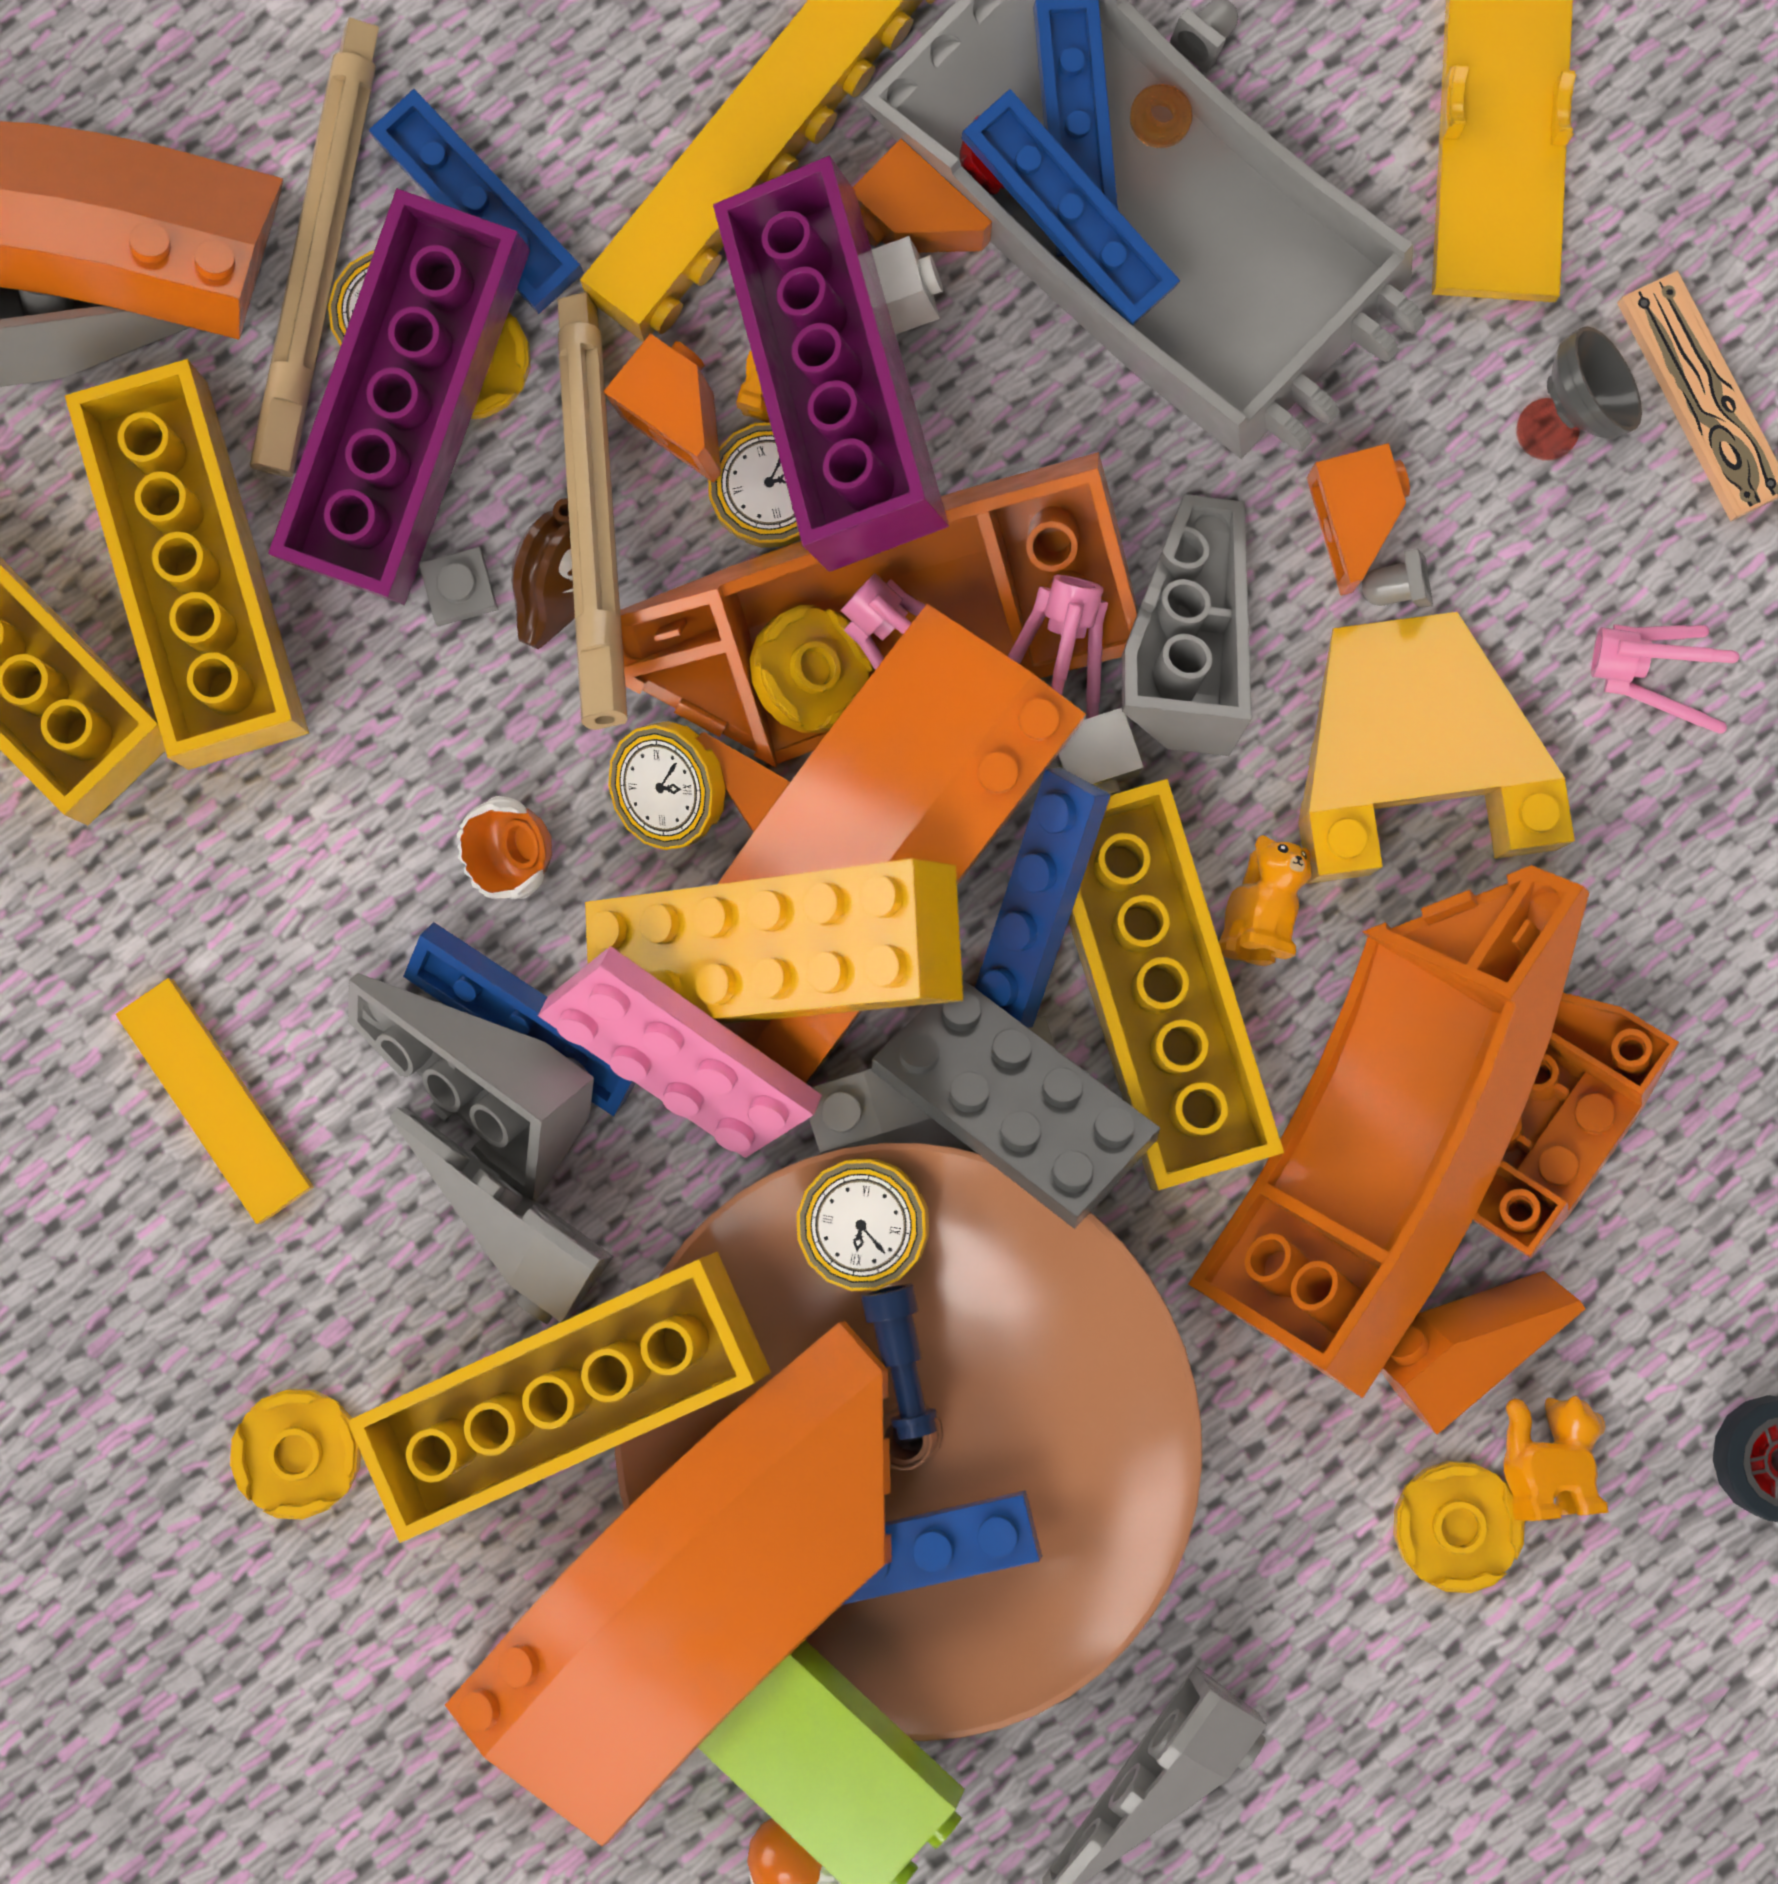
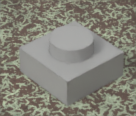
[419,547,498,627]

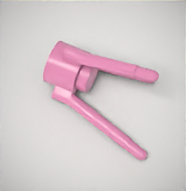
[840,573,925,670]
[1008,575,1108,719]
[1591,624,1740,734]

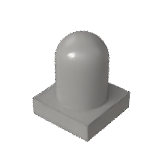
[1169,0,1238,74]
[1362,549,1433,608]

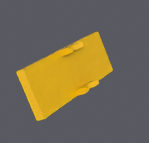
[1432,0,1576,302]

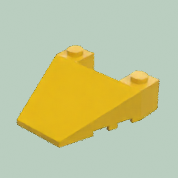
[1298,612,1575,884]

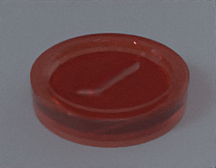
[1516,398,1580,461]

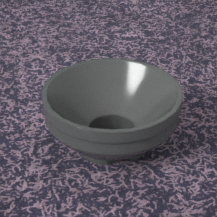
[1547,326,1642,439]

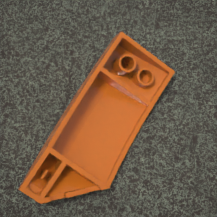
[0,121,283,340]
[620,452,1138,768]
[718,604,1086,1084]
[1188,865,1590,1398]
[445,1321,892,1846]

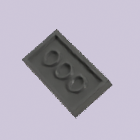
[872,979,1160,1229]

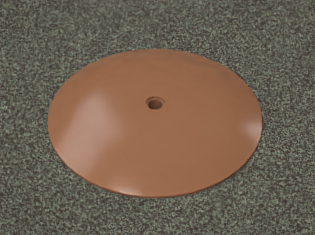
[615,1143,1202,1741]

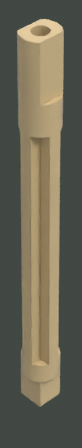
[250,17,379,477]
[557,292,628,730]

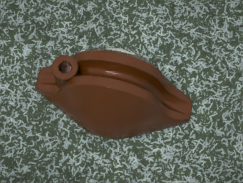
[511,498,575,649]

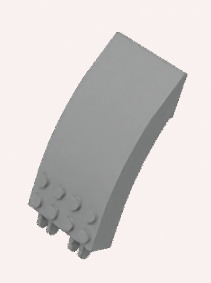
[861,0,1426,459]

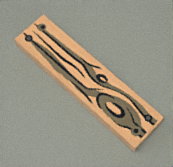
[1617,271,1778,522]

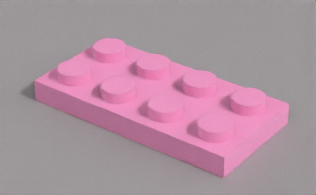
[538,946,822,1158]

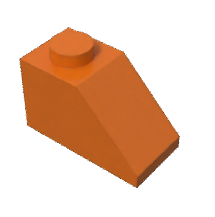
[853,138,992,253]
[603,333,721,483]
[1307,443,1410,596]

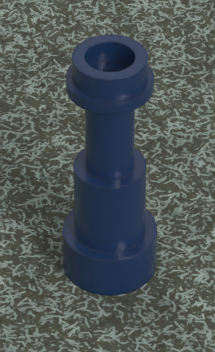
[861,1284,938,1440]

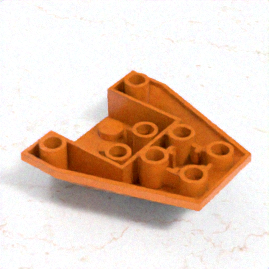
[1473,993,1679,1258]

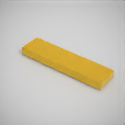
[115,978,314,1224]

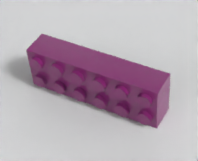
[713,155,949,572]
[268,188,530,605]

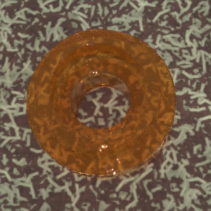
[1129,84,1193,148]

